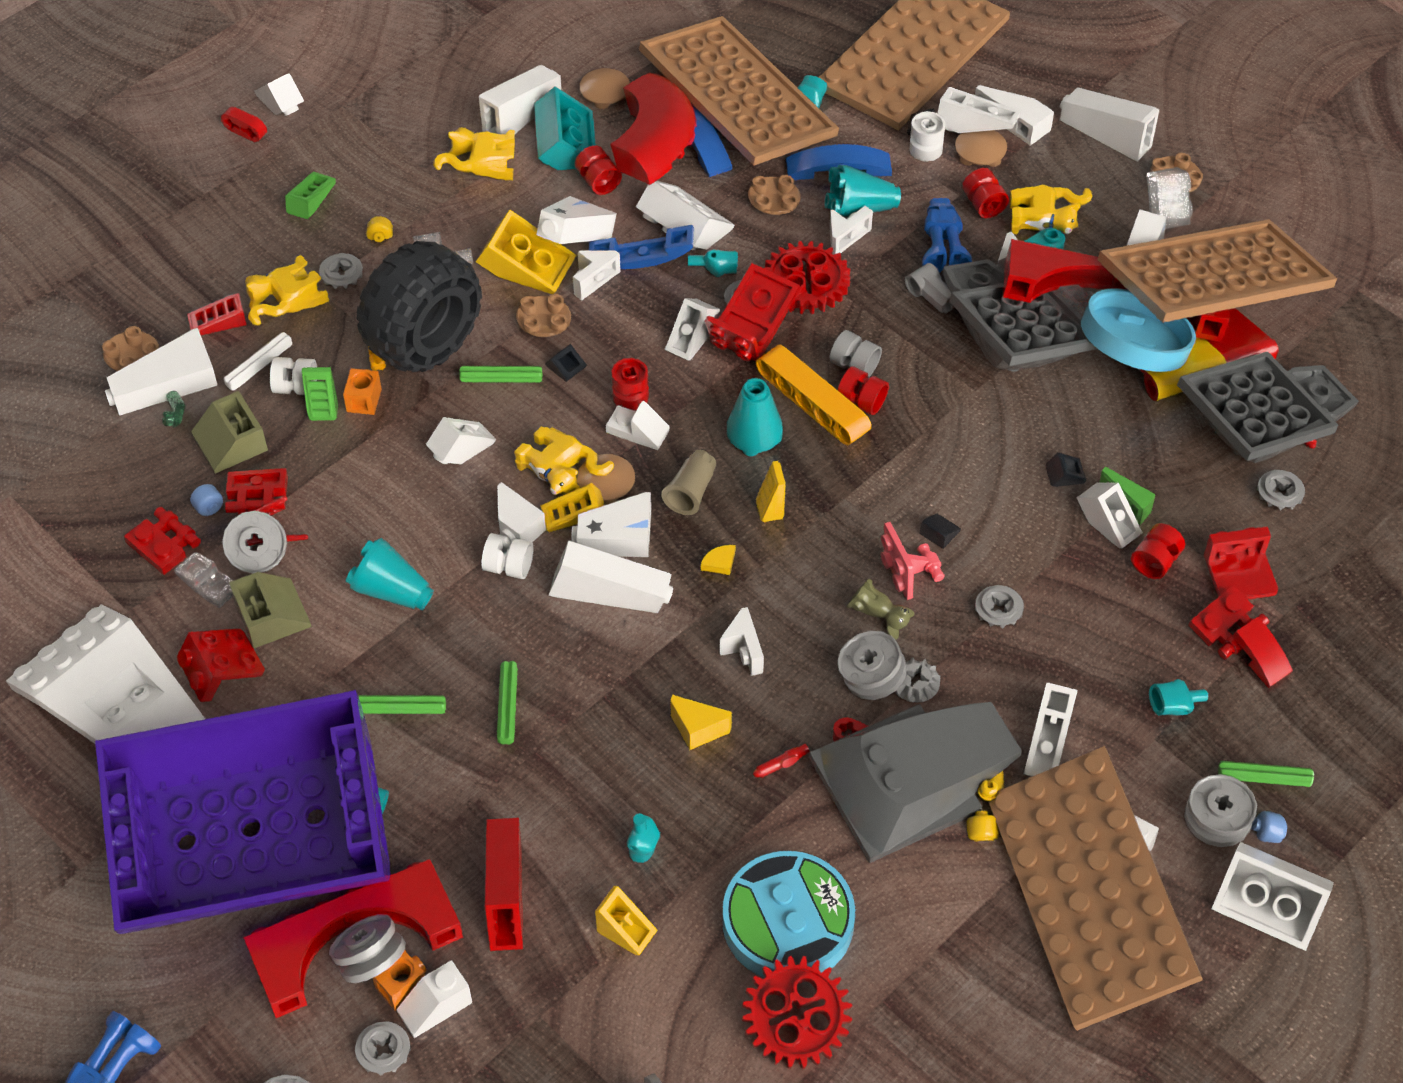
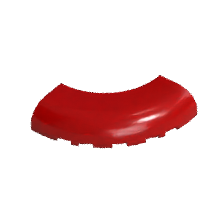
[610,73,697,185]

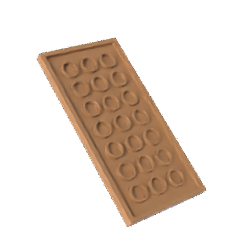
[818,0,1010,131]
[639,16,839,165]
[1098,219,1337,323]
[989,746,1203,1031]

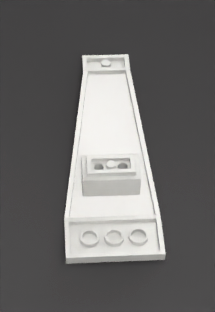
[6,604,205,743]

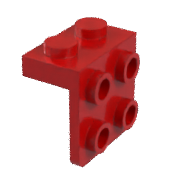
[1204,526,1278,600]
[176,629,265,702]

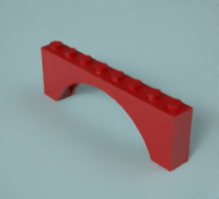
[1003,239,1230,342]

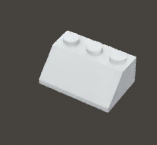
[636,181,735,250]
[1212,842,1334,951]

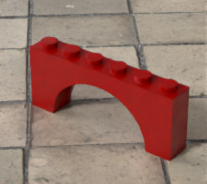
[243,859,463,1019]

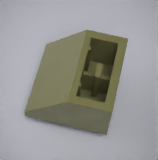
[191,391,268,474]
[229,572,312,648]

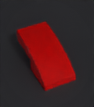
[1233,616,1293,688]

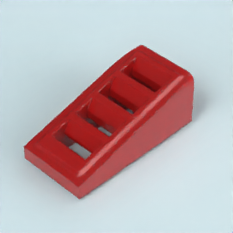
[187,293,247,335]

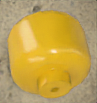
[366,216,393,242]
[966,811,999,842]

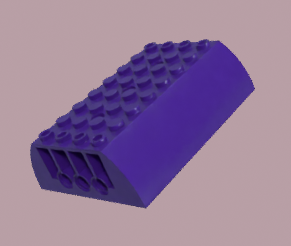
[95,690,390,934]

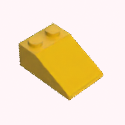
[476,210,577,294]

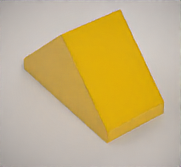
[670,695,732,750]
[595,886,658,955]

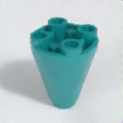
[824,165,901,217]
[727,378,783,456]
[345,538,434,610]

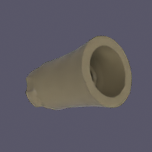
[662,450,716,515]

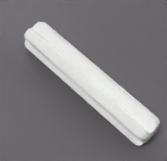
[223,332,292,391]

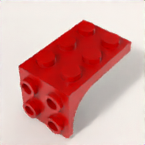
[705,263,801,362]

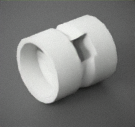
[909,111,946,162]
[270,357,317,395]
[482,533,533,579]

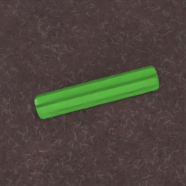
[460,366,543,383]
[497,661,518,745]
[358,695,446,714]
[1218,761,1314,787]

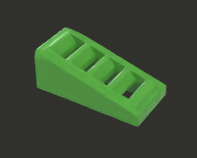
[285,172,336,219]
[302,367,338,421]
[1099,467,1155,525]

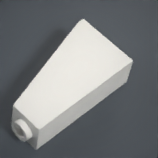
[479,65,561,134]
[1060,87,1159,161]
[105,328,217,416]
[549,541,673,613]

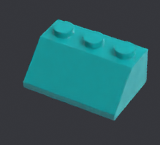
[534,86,596,170]

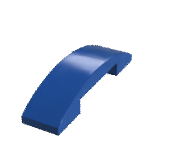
[690,102,732,177]
[786,144,892,180]
[589,225,694,269]

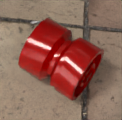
[575,145,622,195]
[962,168,1009,218]
[611,358,649,411]
[838,366,889,415]
[1131,523,1186,580]

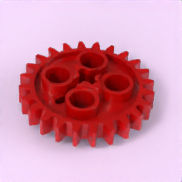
[764,241,850,314]
[742,956,852,1069]

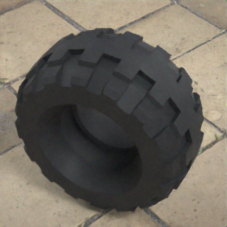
[356,241,482,372]

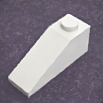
[975,85,1054,145]
[937,87,1021,133]
[1024,683,1077,777]

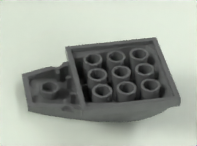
[943,259,1098,372]
[1177,351,1359,463]
[809,702,1022,863]

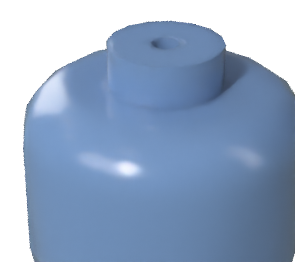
[190,484,223,516]
[1251,811,1287,843]

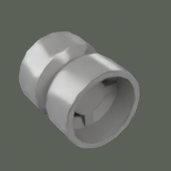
[830,330,882,377]

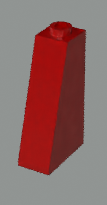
[485,818,523,951]

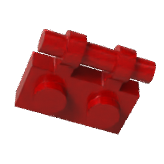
[225,468,288,515]
[124,507,201,575]
[1188,585,1269,660]

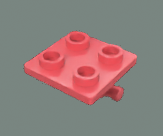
[881,521,945,600]

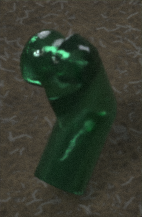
[162,390,186,428]

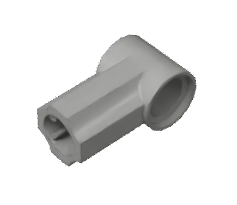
[905,263,954,314]

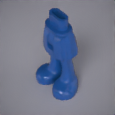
[922,198,972,273]
[65,1011,161,1083]

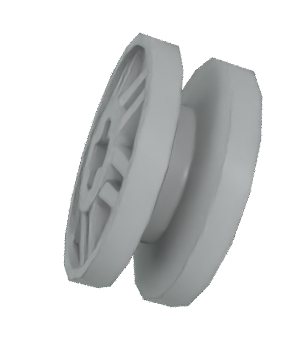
[222,511,287,573]
[837,631,907,700]
[1184,774,1257,847]
[329,914,406,983]

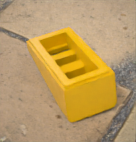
[756,461,785,522]
[540,483,605,532]

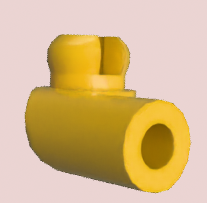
[978,771,1004,801]

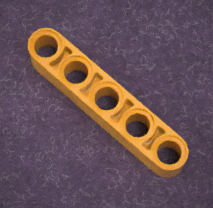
[756,345,871,445]

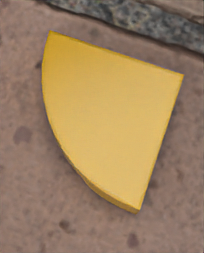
[701,545,736,575]

